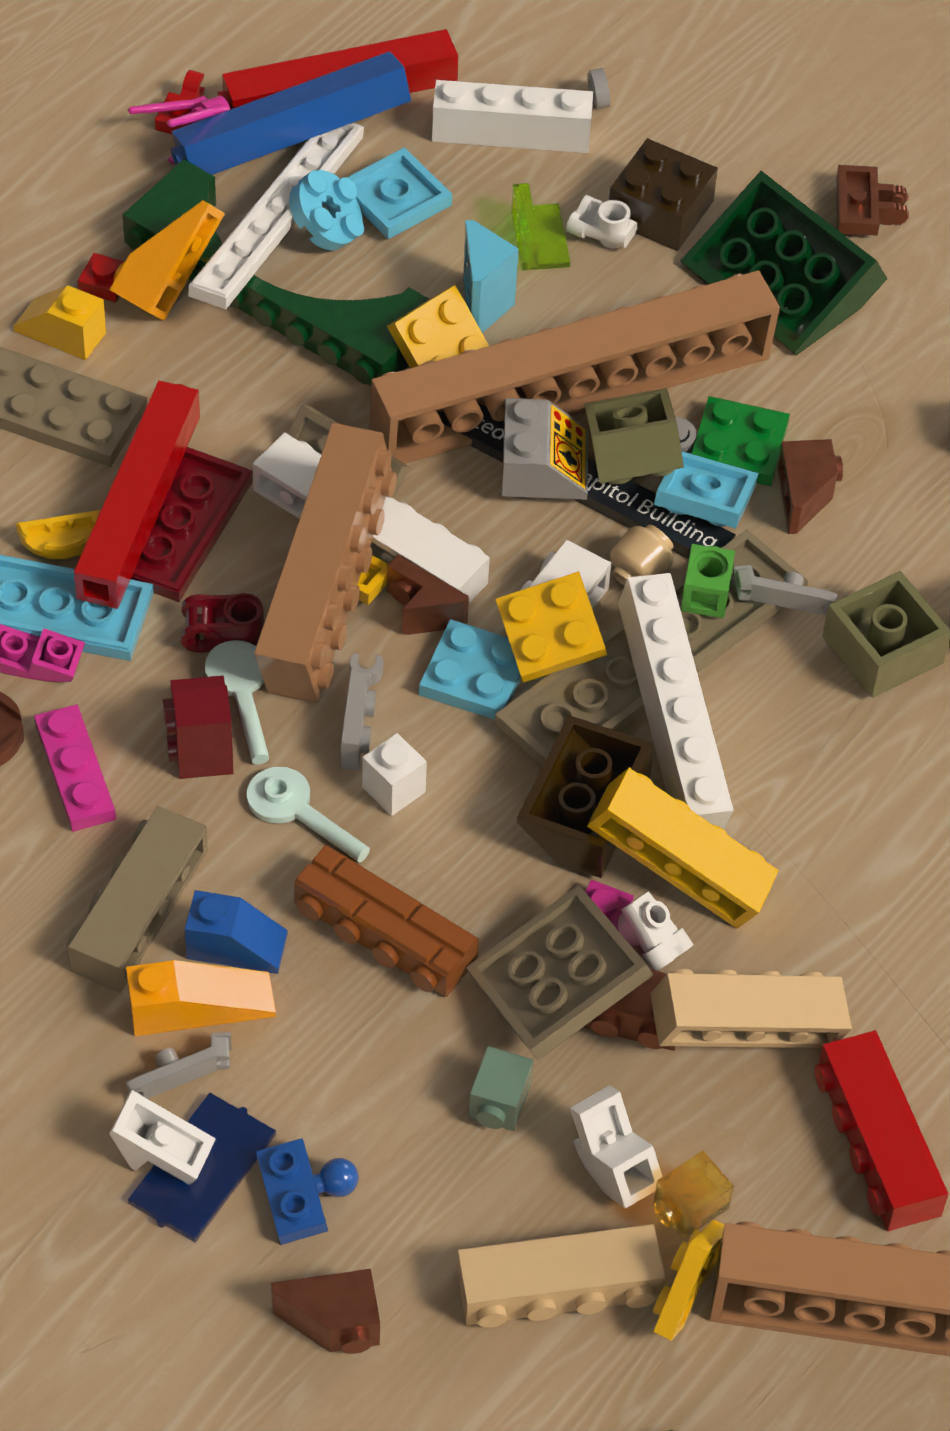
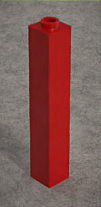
[217,29,459,110]
[74,380,200,609]

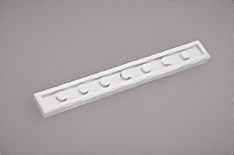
[188,123,364,310]

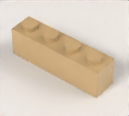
[650,969,852,1048]
[456,1224,666,1328]

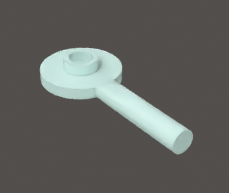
[205,640,269,765]
[247,767,370,863]

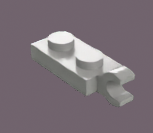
[341,653,383,770]

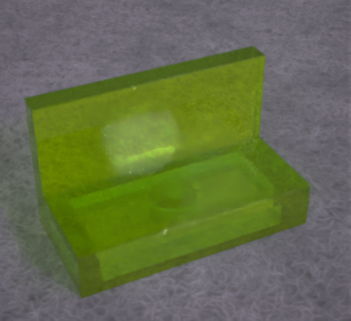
[511,183,570,271]

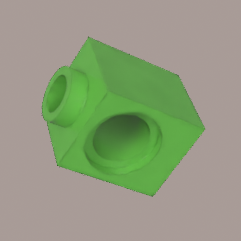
[681,544,735,618]

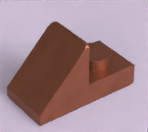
[387,555,469,635]

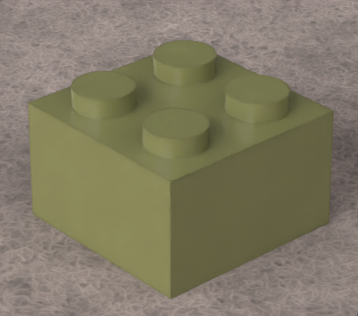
[584,388,684,484]
[822,571,950,698]

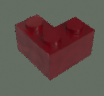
[163,675,234,779]

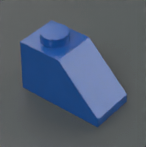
[185,890,288,974]

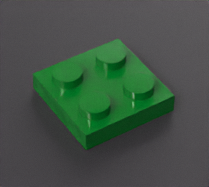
[692,396,790,486]

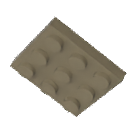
[466,885,653,1061]

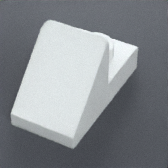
[109,1090,216,1185]

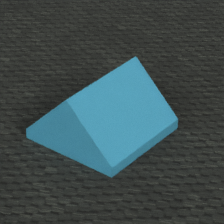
[463,220,518,333]

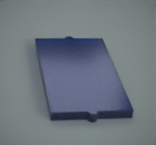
[128,1092,276,1243]

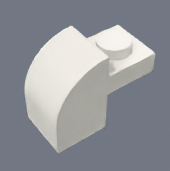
[570,1085,665,1209]

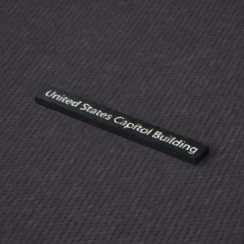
[438,402,736,559]

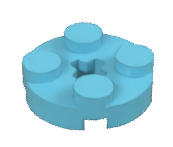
[289,170,364,251]

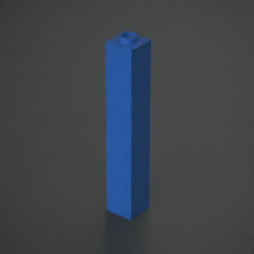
[170,51,411,175]

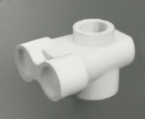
[566,195,637,249]
[618,891,694,971]

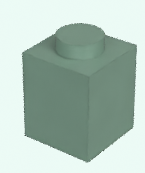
[468,1046,534,1131]

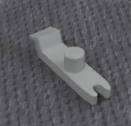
[731,565,837,615]
[126,1032,232,1099]

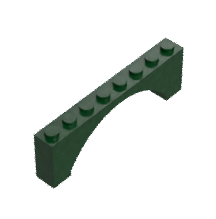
[122,159,429,386]

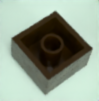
[609,138,718,251]

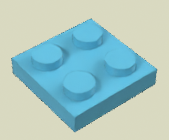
[347,147,453,239]
[654,451,759,529]
[419,619,521,720]

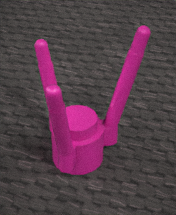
[128,95,230,164]

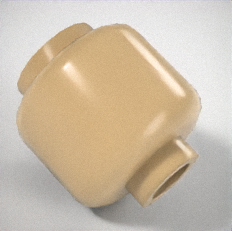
[610,525,674,587]

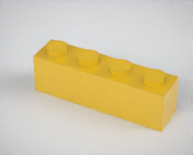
[587,768,779,928]

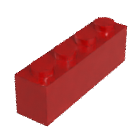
[814,1030,949,1232]

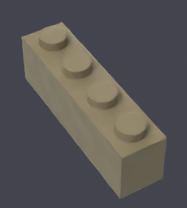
[66,806,208,993]

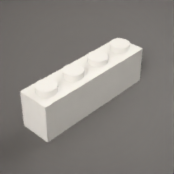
[432,80,593,153]

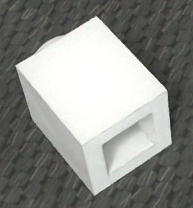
[362,733,427,816]

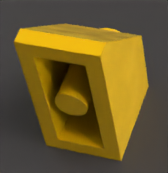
[13,285,106,360]

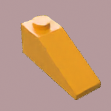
[110,200,225,321]
[126,960,276,1036]

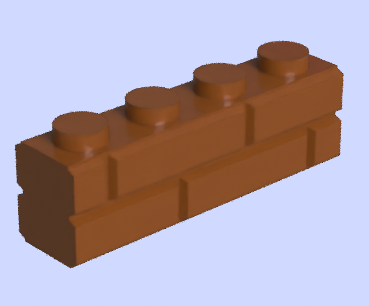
[294,845,479,997]

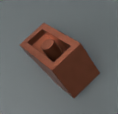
[777,439,843,534]
[271,1269,380,1354]

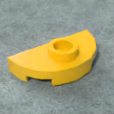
[15,510,101,559]

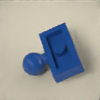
[256,1138,359,1245]

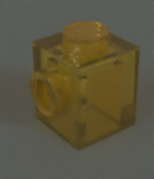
[653,1150,734,1239]

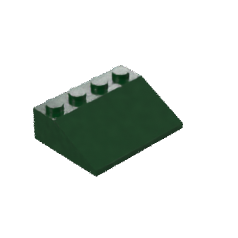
[680,171,887,355]

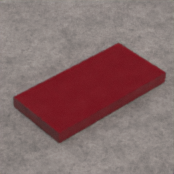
[131,447,253,602]

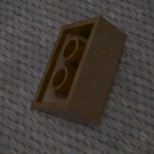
[517,715,653,878]

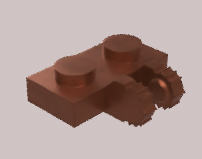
[836,165,909,236]

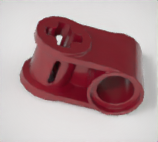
[181,593,265,653]

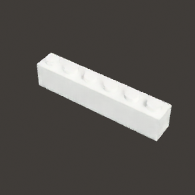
[253,432,490,603]
[618,573,734,829]

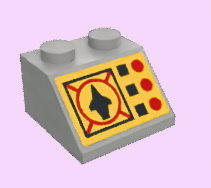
[502,398,588,500]

